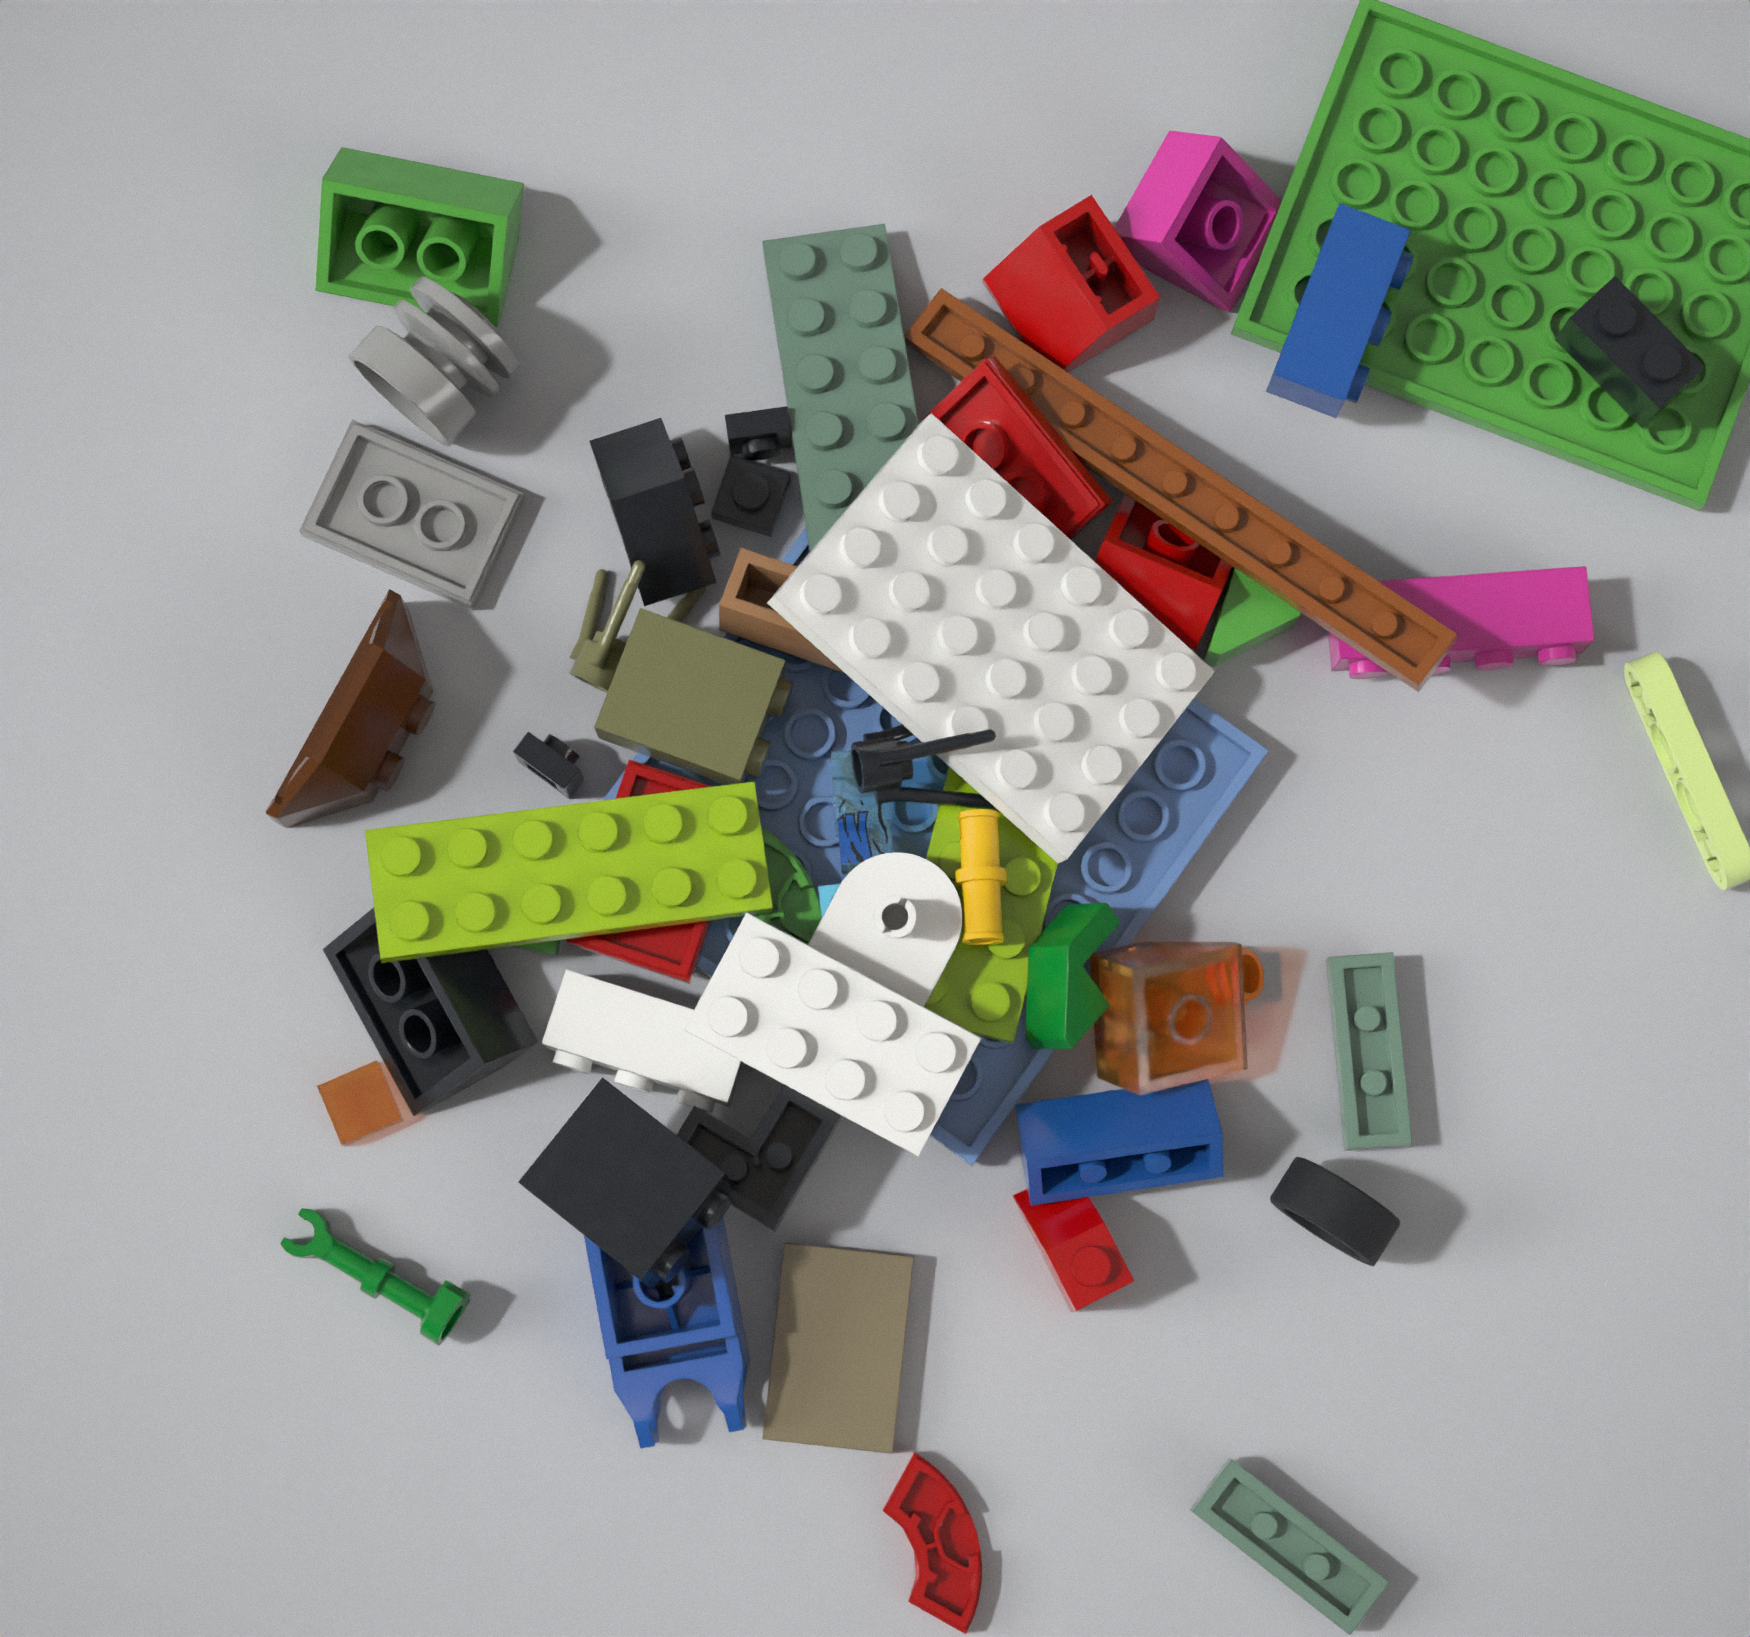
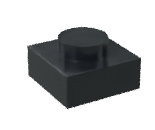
[725,406,792,461]
[711,455,791,537]
[513,731,584,799]

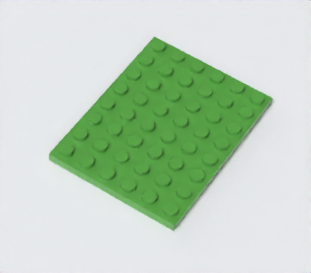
[1231,0,1750,511]

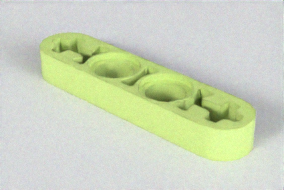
[1624,652,1750,890]

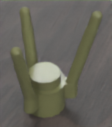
[569,560,706,693]

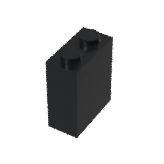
[518,1077,735,1289]

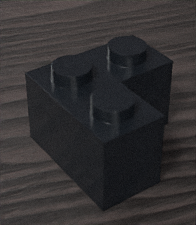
[589,418,721,606]
[677,1084,841,1232]

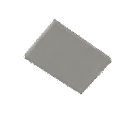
[299,419,525,610]

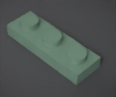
[1326,952,1412,1151]
[1190,1458,1390,1635]

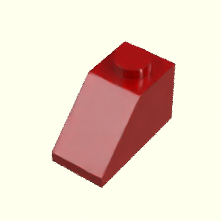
[1012,1189,1134,1312]

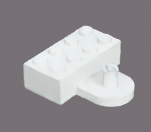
[684,852,982,1156]

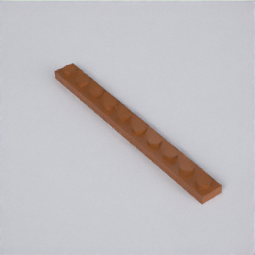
[904,288,1457,692]

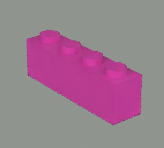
[1328,566,1594,679]

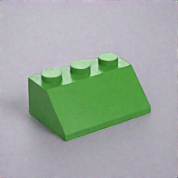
[315,147,524,327]

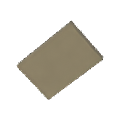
[762,1243,914,1454]

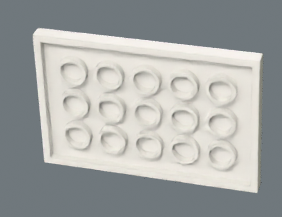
[767,413,1215,863]

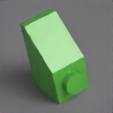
[1203,567,1301,667]

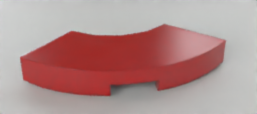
[883,1452,982,1634]

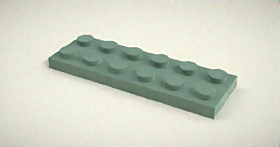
[762,224,919,552]

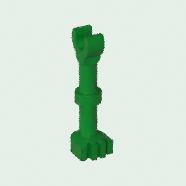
[280,1208,471,1345]

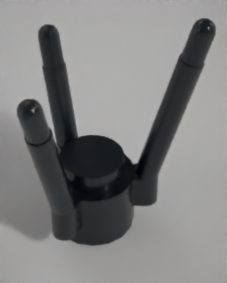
[851,724,996,809]

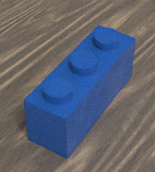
[1265,203,1414,418]
[1015,1076,1224,1206]

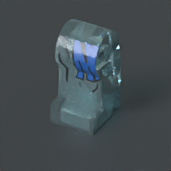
[831,750,893,875]

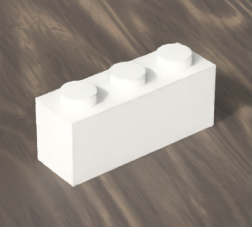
[542,969,744,1113]

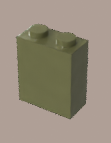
[594,608,794,785]

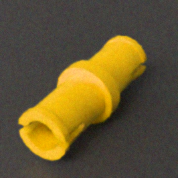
[955,809,1007,946]

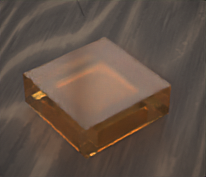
[317,1060,404,1147]

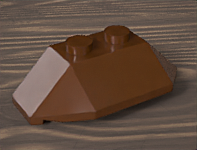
[265,589,435,828]

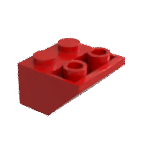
[983,195,1161,372]

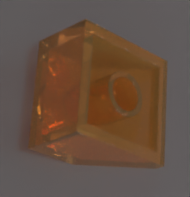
[1090,942,1248,1095]

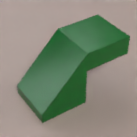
[1025,903,1120,1049]

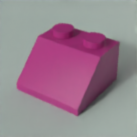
[1114,130,1282,312]

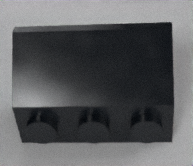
[323,907,538,1116]

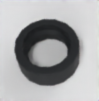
[1270,1157,1400,1266]

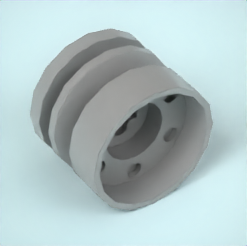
[349,277,520,446]

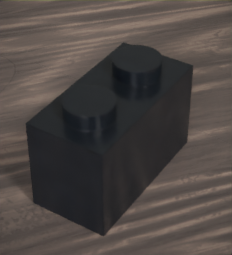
[1554,276,1705,429]

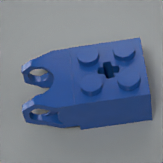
[584,1216,750,1449]

